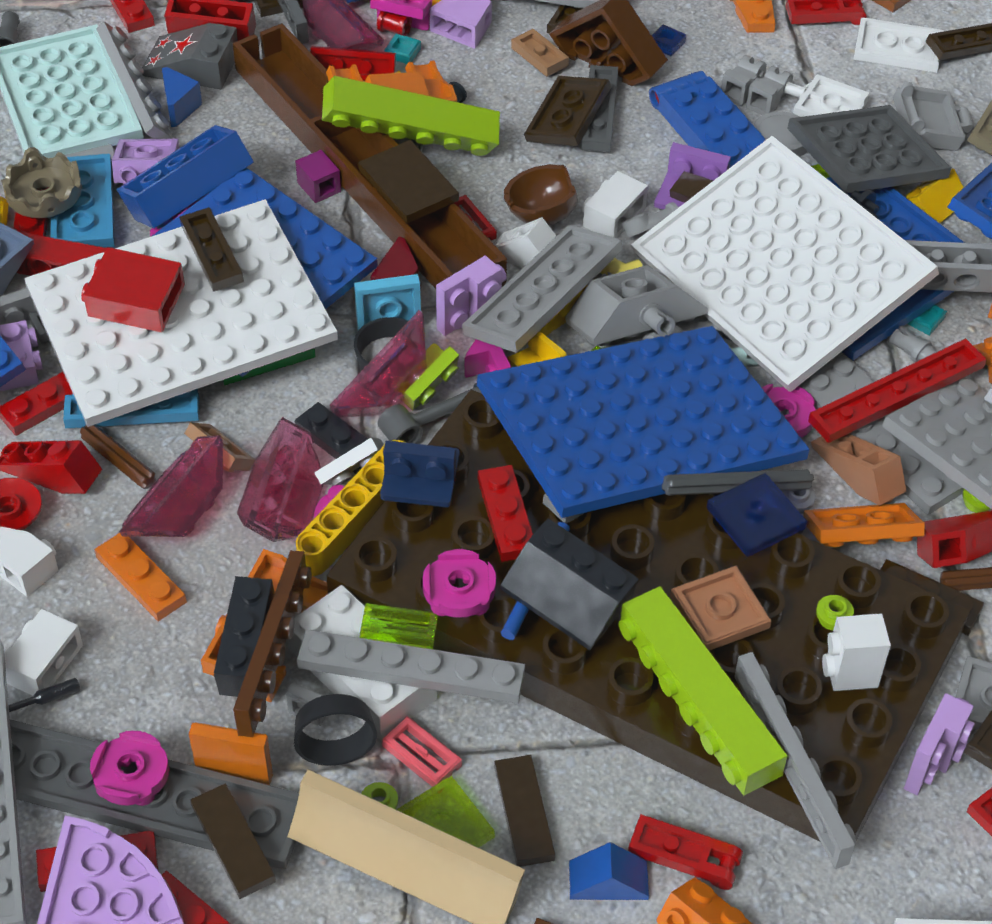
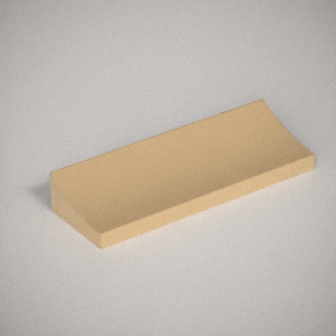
[287,770,525,924]

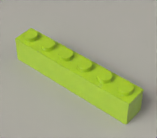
[322,76,500,156]
[619,586,787,796]

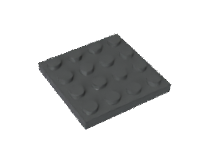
[787,105,951,193]

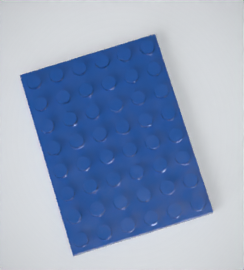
[477,326,810,518]

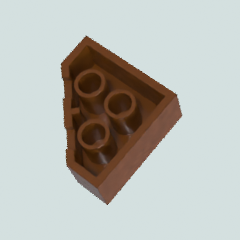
[549,0,668,86]

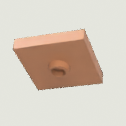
[670,566,771,651]

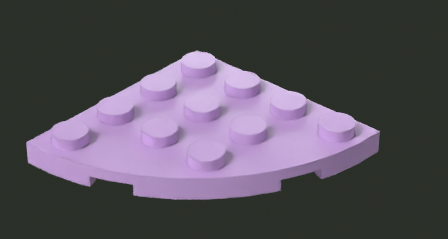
[37,815,184,924]

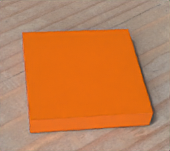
[189,722,273,785]

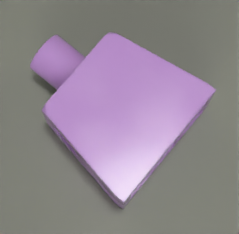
[430,0,492,49]

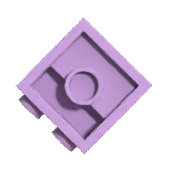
[112,139,179,185]
[436,255,507,336]
[0,320,43,391]
[904,693,975,796]

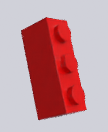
[164,0,256,41]

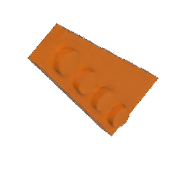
[730,0,775,33]

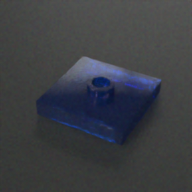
[707,473,807,557]

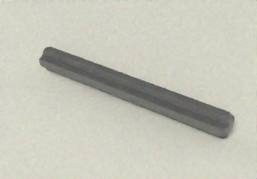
[662,469,814,496]

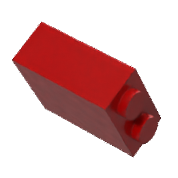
[81,247,185,333]

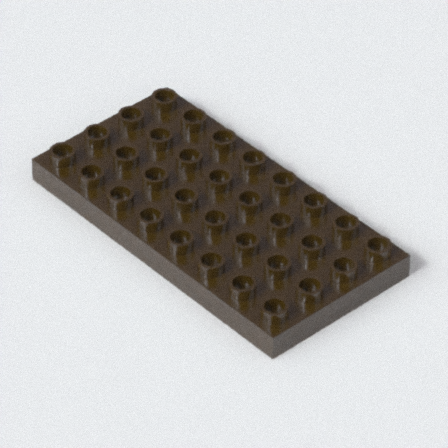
[326,389,971,842]

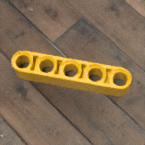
[296,440,406,576]

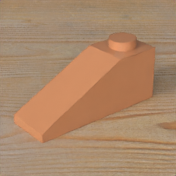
[811,434,907,505]

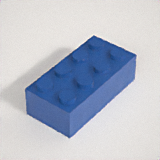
[116,125,254,229]

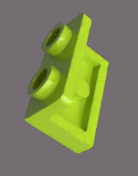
[391,343,459,411]

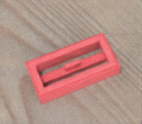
[382,716,462,790]

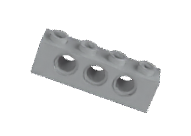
[905,240,992,293]

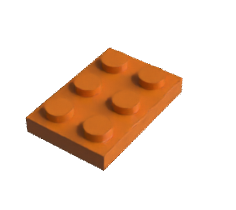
[804,503,925,547]

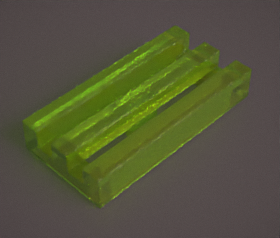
[360,603,438,649]

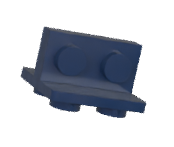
[380,440,460,507]

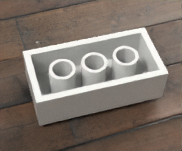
[287,585,437,741]

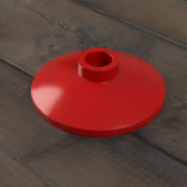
[0,478,42,530]

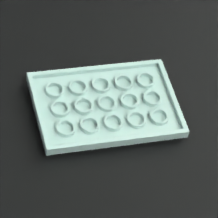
[0,24,144,158]

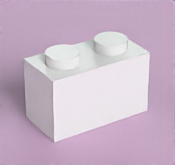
[582,171,648,238]
[4,609,83,696]
[822,613,891,691]

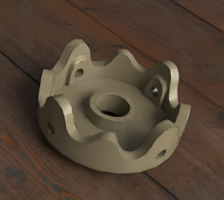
[1,147,82,218]

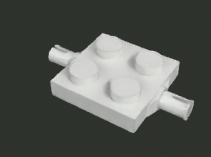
[784,74,869,117]

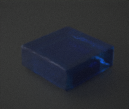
[652,24,686,57]

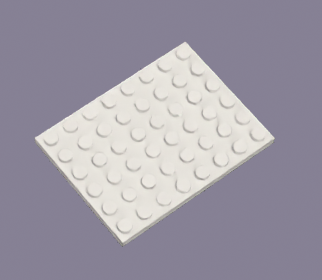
[631,136,939,392]
[24,199,338,427]

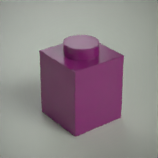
[295,150,341,203]

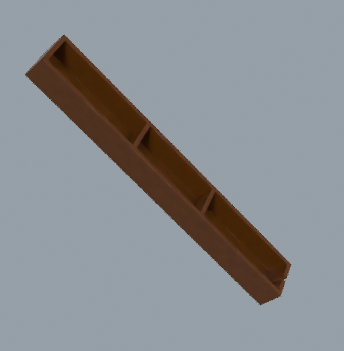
[233,23,507,289]

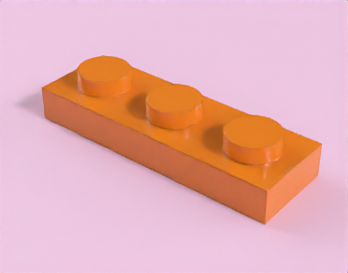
[94,531,187,622]

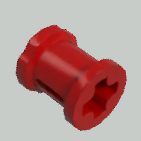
[377,11,412,36]

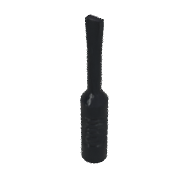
[9,678,80,712]

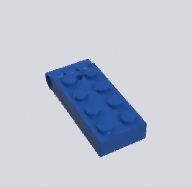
[649,71,766,168]

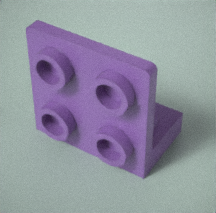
[654,142,731,210]

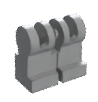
[721,55,793,115]

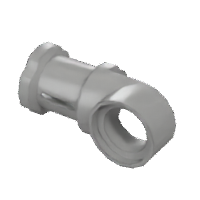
[622,202,679,237]

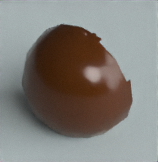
[504,164,578,225]

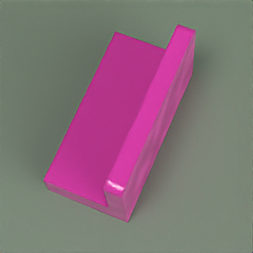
[370,0,432,31]

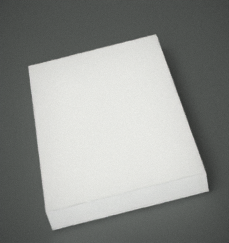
[853,18,944,73]

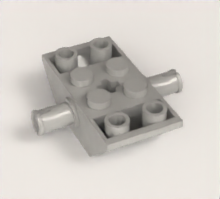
[565,265,708,346]

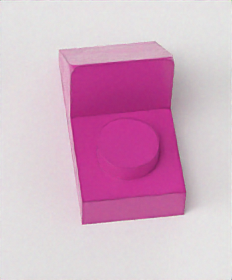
[464,339,511,378]

